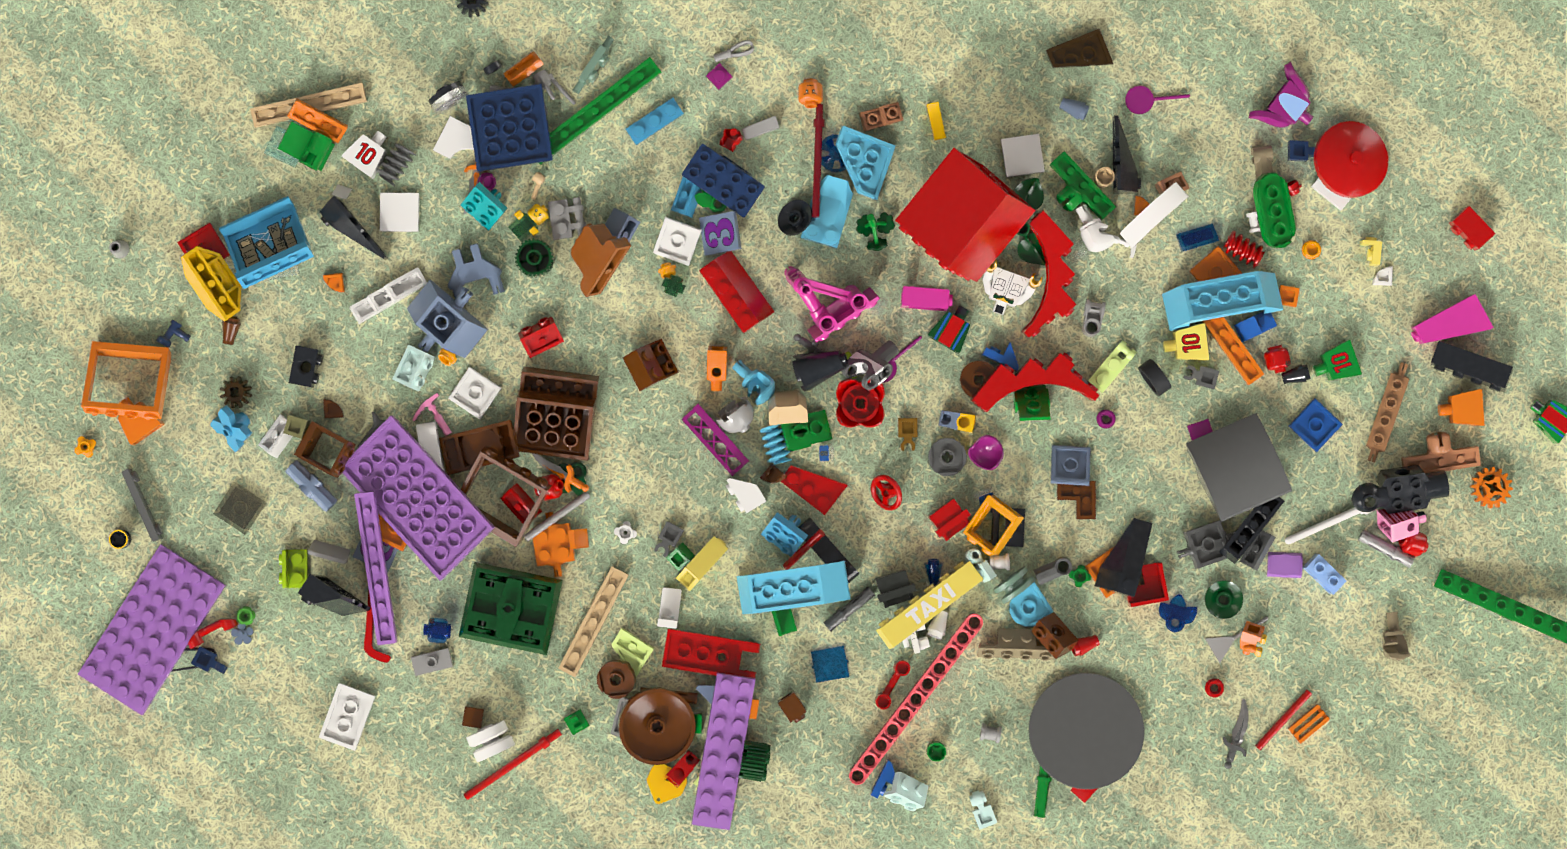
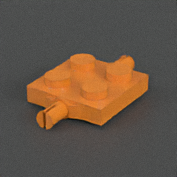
[531,512,576,577]

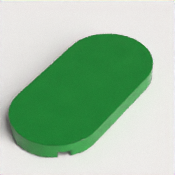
[1253,173,1296,248]

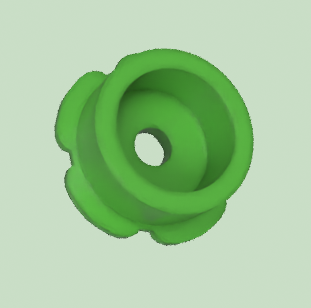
[236,606,255,625]

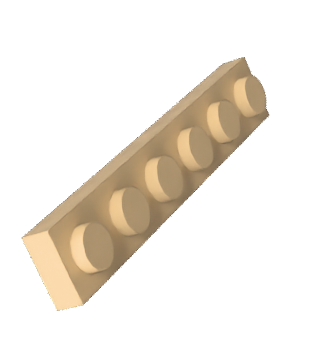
[250,83,367,128]
[558,566,629,677]

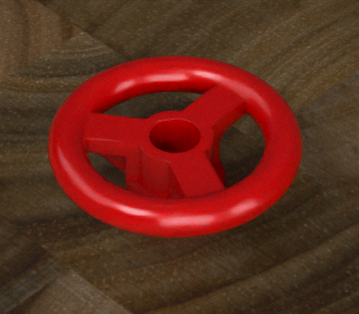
[870,474,902,511]

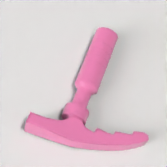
[413,393,452,436]

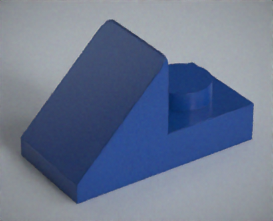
[1234,311,1277,342]
[982,342,1019,371]
[870,759,895,799]

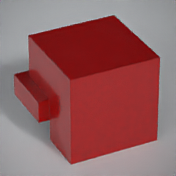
[928,498,971,541]

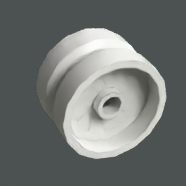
[466,720,515,762]

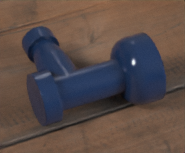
[156,319,191,348]

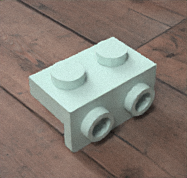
[884,772,928,811]

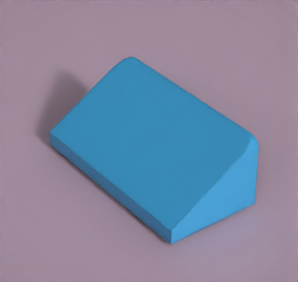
[671,177,702,218]

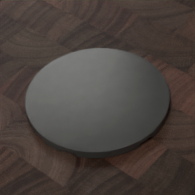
[1028,673,1144,789]

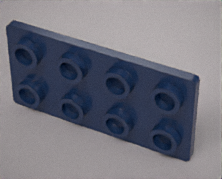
[682,144,765,218]

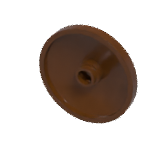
[618,687,696,765]

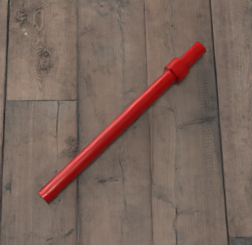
[463,729,562,800]

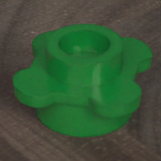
[1068,565,1091,587]

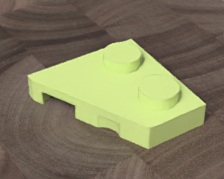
[611,628,654,677]

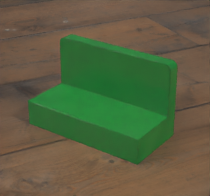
[771,609,797,637]

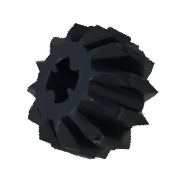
[457,0,489,18]

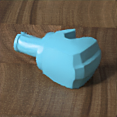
[732,360,775,406]

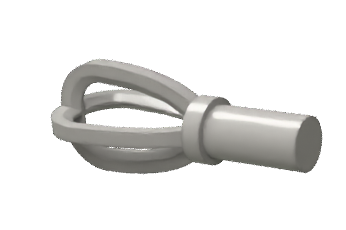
[714,40,754,62]

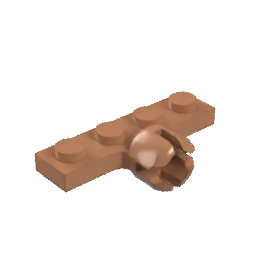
[1401,432,1481,473]

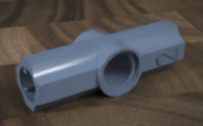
[285,460,338,512]

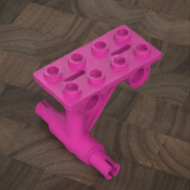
[784,266,880,342]

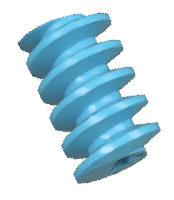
[760,424,792,465]

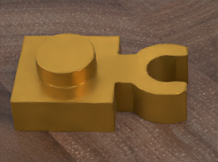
[898,418,918,451]

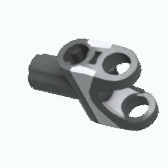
[842,340,899,390]

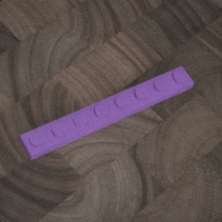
[354,491,398,645]

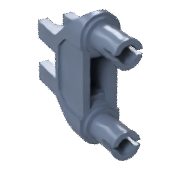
[448,243,505,303]

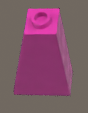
[1411,294,1494,344]

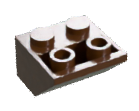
[622,338,679,391]

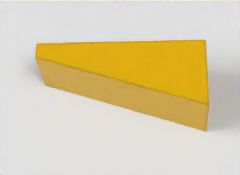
[926,102,946,141]

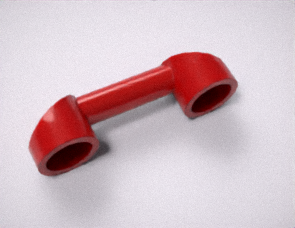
[188,618,239,649]
[875,660,910,710]

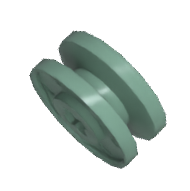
[993,566,1035,604]

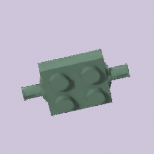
[572,36,614,94]

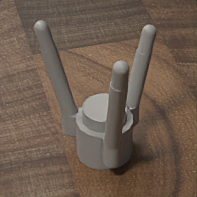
[533,70,576,115]

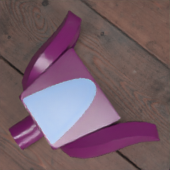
[1248,61,1314,128]

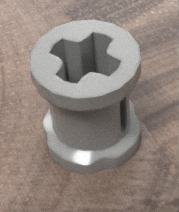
[980,723,1002,743]

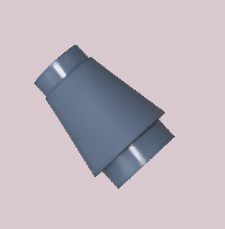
[1059,98,1089,120]

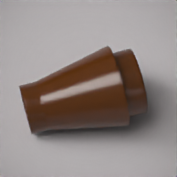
[222,316,241,345]

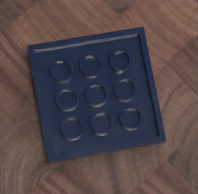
[466,84,553,172]

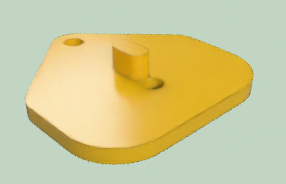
[647,764,687,804]

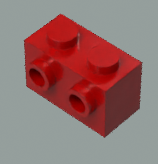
[1449,206,1496,251]

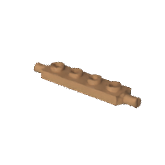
[1366,362,1409,463]

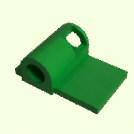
[277,121,335,171]
[1014,385,1051,421]
[781,410,833,452]

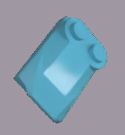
[801,175,853,249]

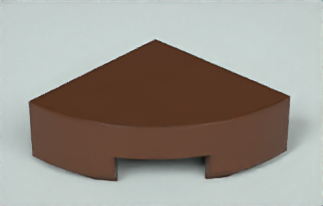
[323,399,344,418]
[760,463,787,483]

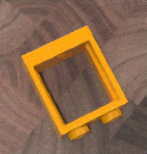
[963,495,1024,556]

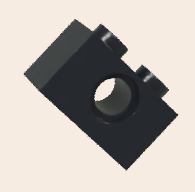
[288,345,323,388]

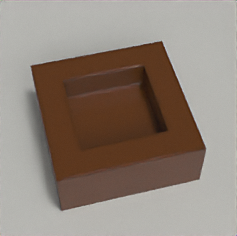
[462,706,484,728]

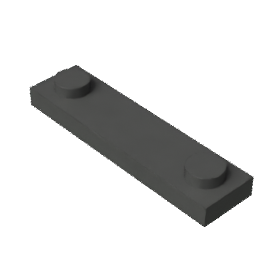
[122,469,163,542]

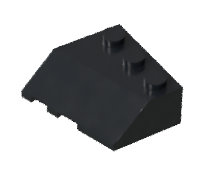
[298,574,371,616]

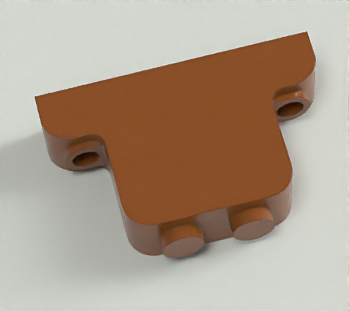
[571,223,631,297]

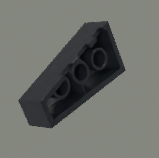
[1431,341,1513,393]

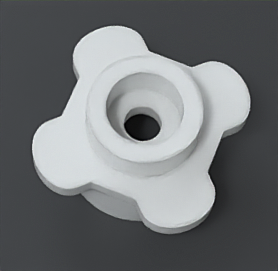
[614,521,637,544]

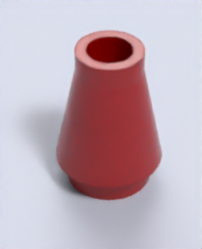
[1071,635,1100,657]

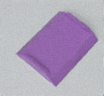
[1267,552,1303,578]

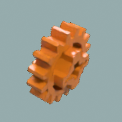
[1470,467,1513,508]

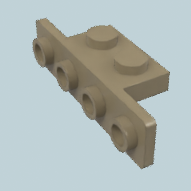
[977,628,1054,661]

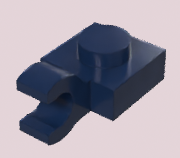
[1288,140,1315,162]
[191,647,228,674]

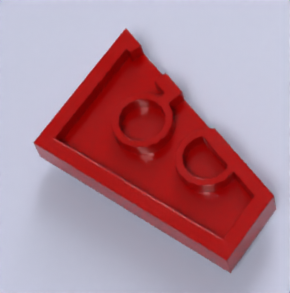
[780,466,848,515]

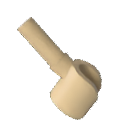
[531,172,545,200]

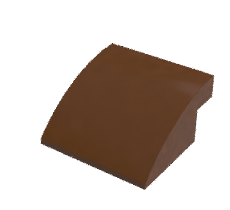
[514,366,599,461]

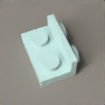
[392,345,435,391]

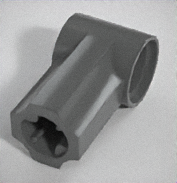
[1033,557,1072,585]

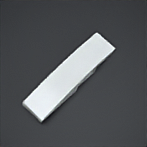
[349,267,427,324]

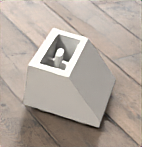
[725,478,766,513]

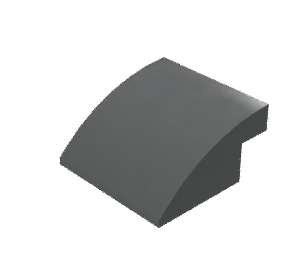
[1186,413,1292,522]

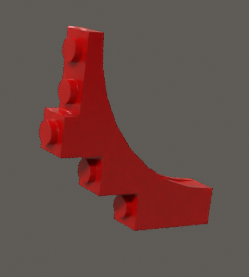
[1021,210,1077,338]
[970,352,1100,412]

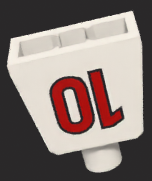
[342,131,387,179]

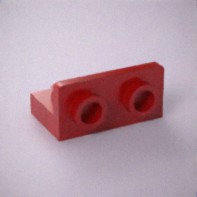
[518,316,564,358]

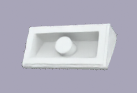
[258,414,293,458]

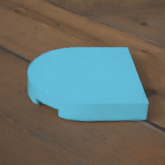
[1009,582,1054,627]

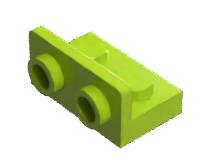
[279,549,308,588]

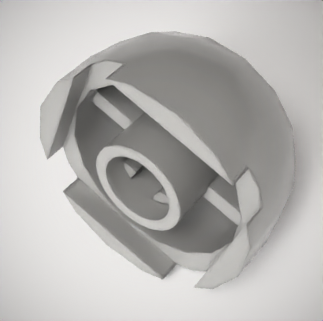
[715,397,754,433]

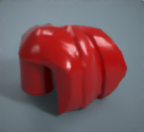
[719,128,743,152]

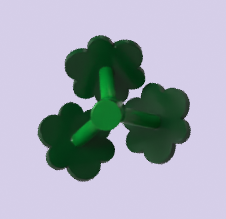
[856,212,895,251]

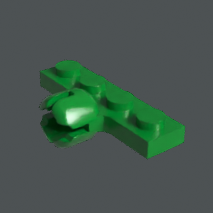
[1050,151,1116,221]

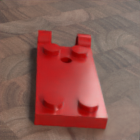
[662,629,761,678]

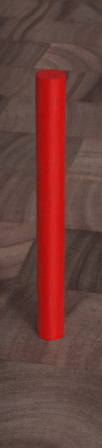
[1255,689,1312,751]

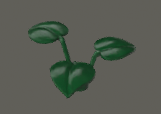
[1013,177,1045,266]

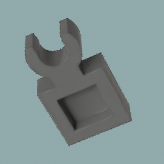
[1183,365,1219,390]
[654,521,684,557]

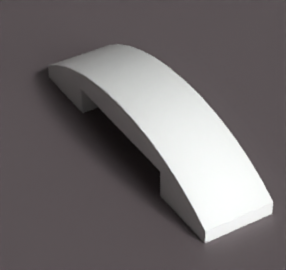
[1120,182,1189,248]

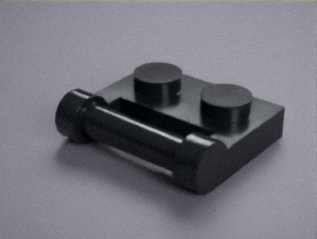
[989,508,1025,547]

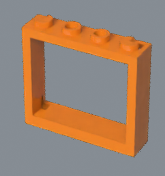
[81,341,172,420]

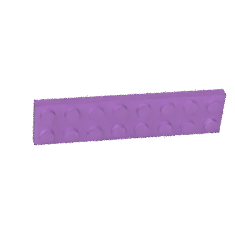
[691,673,756,830]

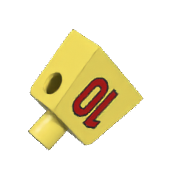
[1163,323,1209,361]

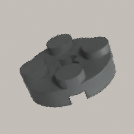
[928,438,967,476]

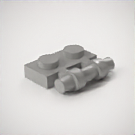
[548,197,586,240]

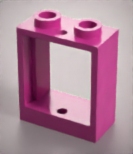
[900,286,953,311]

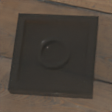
[213,482,267,535]

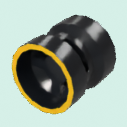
[109,530,132,549]

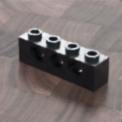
[1219,497,1285,564]

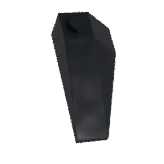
[1112,115,1141,194]
[320,195,388,260]
[1094,518,1153,597]

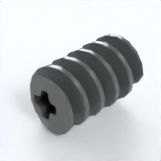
[377,143,417,187]

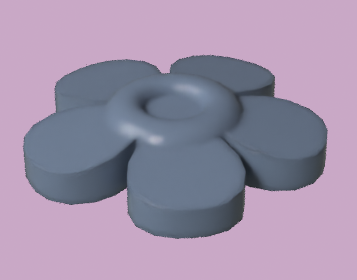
[231,624,254,645]

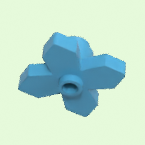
[210,405,252,452]

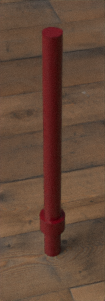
[812,104,825,218]

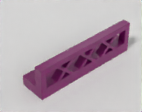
[681,404,749,476]

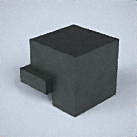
[875,569,916,608]

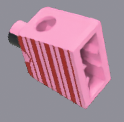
[1377,509,1426,542]

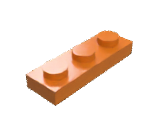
[287,98,348,144]

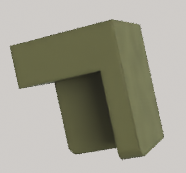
[283,415,310,439]

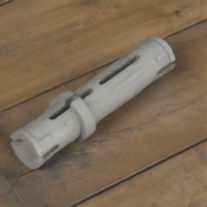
[1358,530,1415,568]

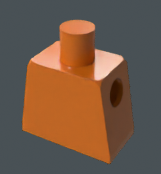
[707,346,727,391]
[1438,389,1485,426]
[118,397,165,445]

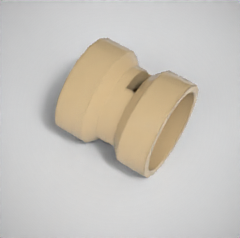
[1094,167,1115,188]

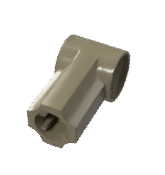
[1251,145,1273,180]

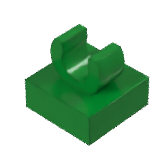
[564,709,590,735]

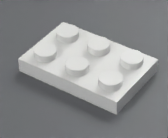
[319,683,376,751]

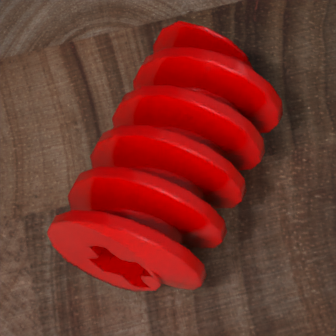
[1222,230,1266,269]

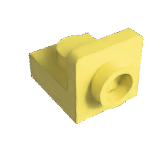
[1360,237,1382,266]

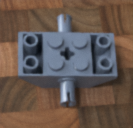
[407,279,488,358]

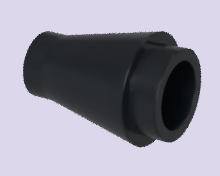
[1281,364,1311,384]

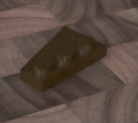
[1046,29,1114,69]

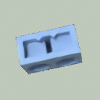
[1302,554,1346,595]

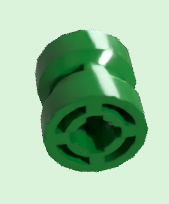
[926,741,946,762]

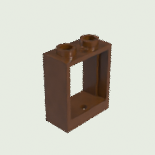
[294,421,356,478]

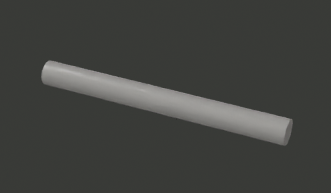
[523,492,590,541]

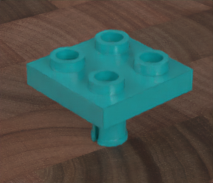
[460,182,508,231]

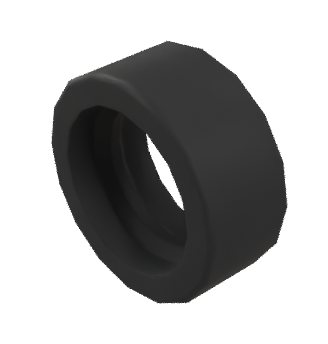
[1138,359,1171,396]

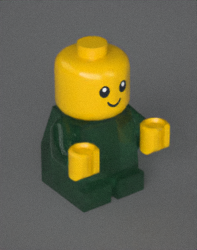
[508,204,549,243]

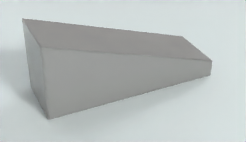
[742,116,779,140]

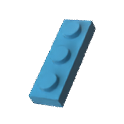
[626,98,684,145]

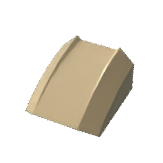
[768,390,808,425]

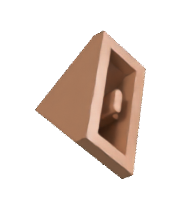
[1155,172,1189,195]

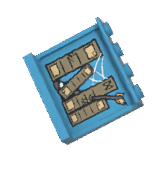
[219,196,314,289]

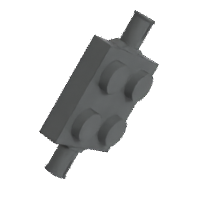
[1177,520,1235,569]

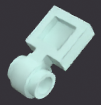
[965,548,997,583]
[969,790,997,830]

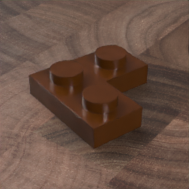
[1057,481,1096,519]

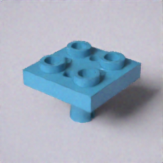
[761,512,808,557]

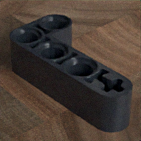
[798,517,859,584]

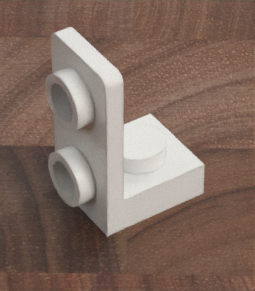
[657,587,682,629]

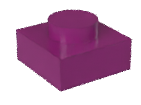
[706,63,733,90]

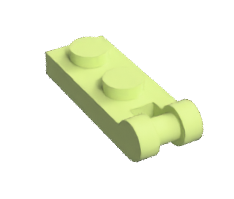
[1088,340,1137,393]

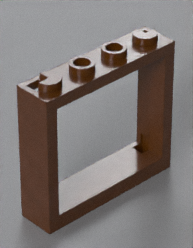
[461,446,552,547]

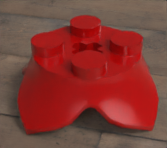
[836,379,885,428]

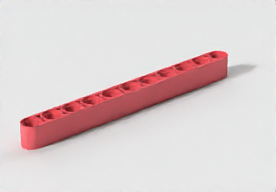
[849,613,983,785]

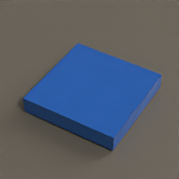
[1288,398,1343,452]

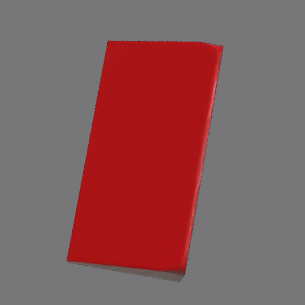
[500,483,542,524]

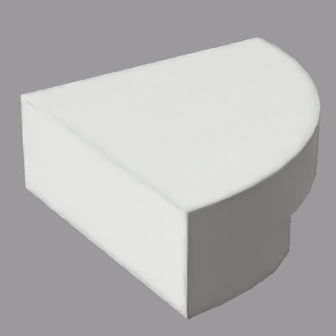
[1372,266,1393,286]

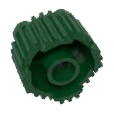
[515,238,555,278]
[738,740,771,782]

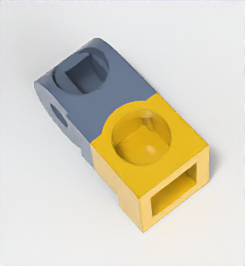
[938,410,976,433]

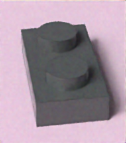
[1239,530,1276,571]

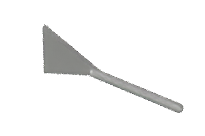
[1205,617,1269,663]

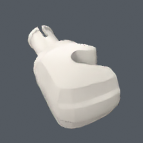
[1075,204,1114,252]

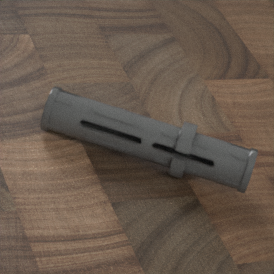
[823,586,875,632]

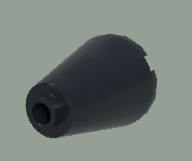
[792,350,848,392]

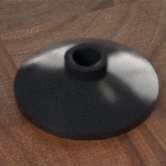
[778,199,812,236]

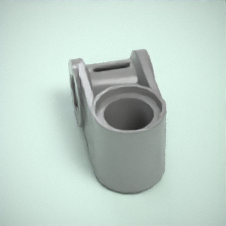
[1082,299,1106,337]

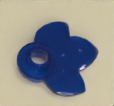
[1159,594,1197,632]

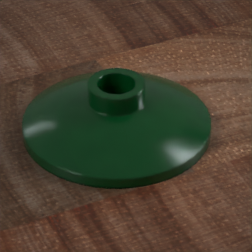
[1205,580,1243,619]

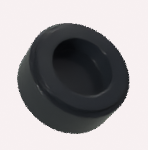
[483,60,503,75]

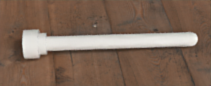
[1285,499,1373,544]

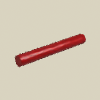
[783,529,825,570]

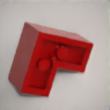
[1127,562,1169,607]

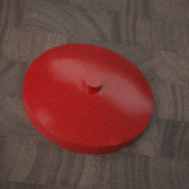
[1314,121,1388,198]

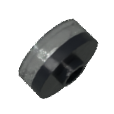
[428,81,469,115]

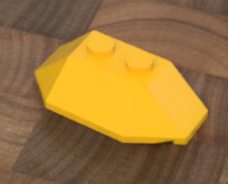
[181,246,241,321]

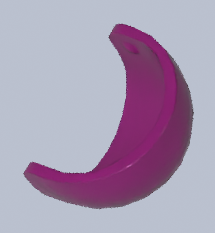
[968,435,1004,470]

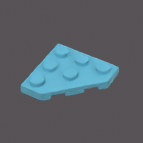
[835,126,896,200]

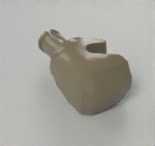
[1382,612,1411,661]

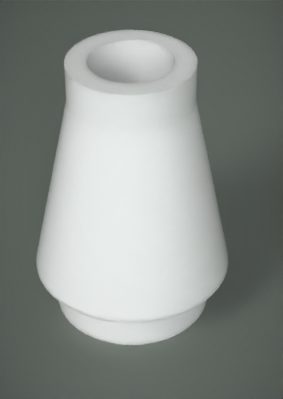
[927,611,948,640]

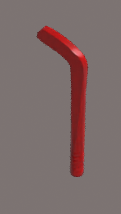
[364,589,391,663]

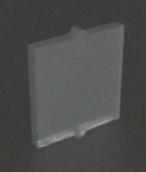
[1274,144,1313,181]

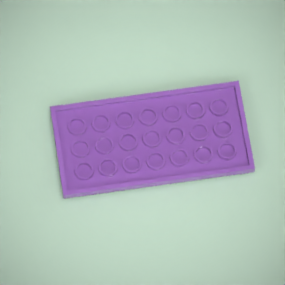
[343,415,495,581]
[78,544,226,715]

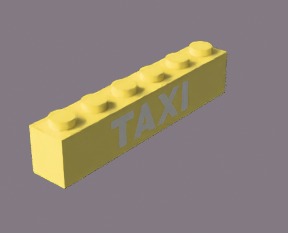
[876,561,984,649]

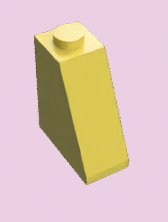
[676,536,728,591]

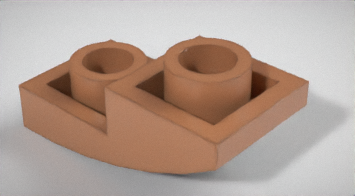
[859,102,903,132]

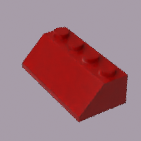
[699,251,774,334]

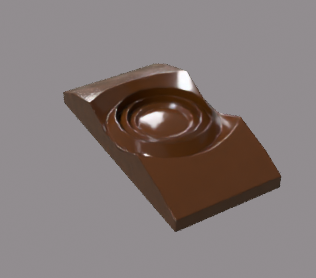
[439,420,520,475]

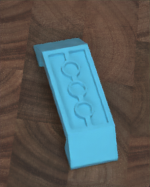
[1162,271,1283,331]
[736,561,851,614]

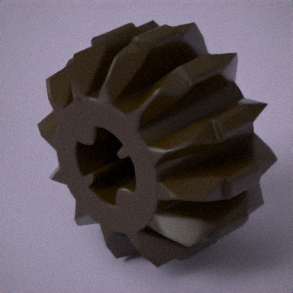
[220,376,253,408]

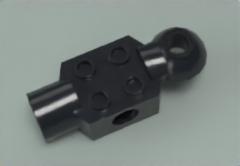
[1351,465,1449,514]

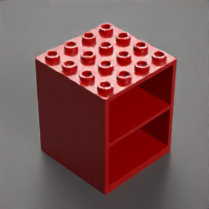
[895,148,1036,282]

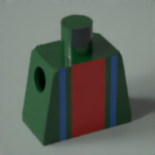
[927,305,970,354]

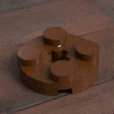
[959,361,995,398]
[597,660,636,699]

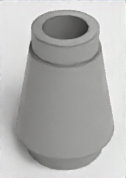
[109,239,129,259]

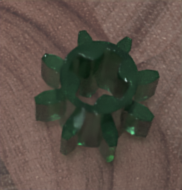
[661,274,686,297]

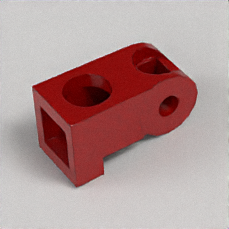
[665,750,700,788]

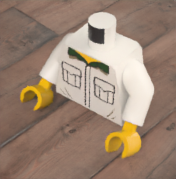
[983,259,1043,315]

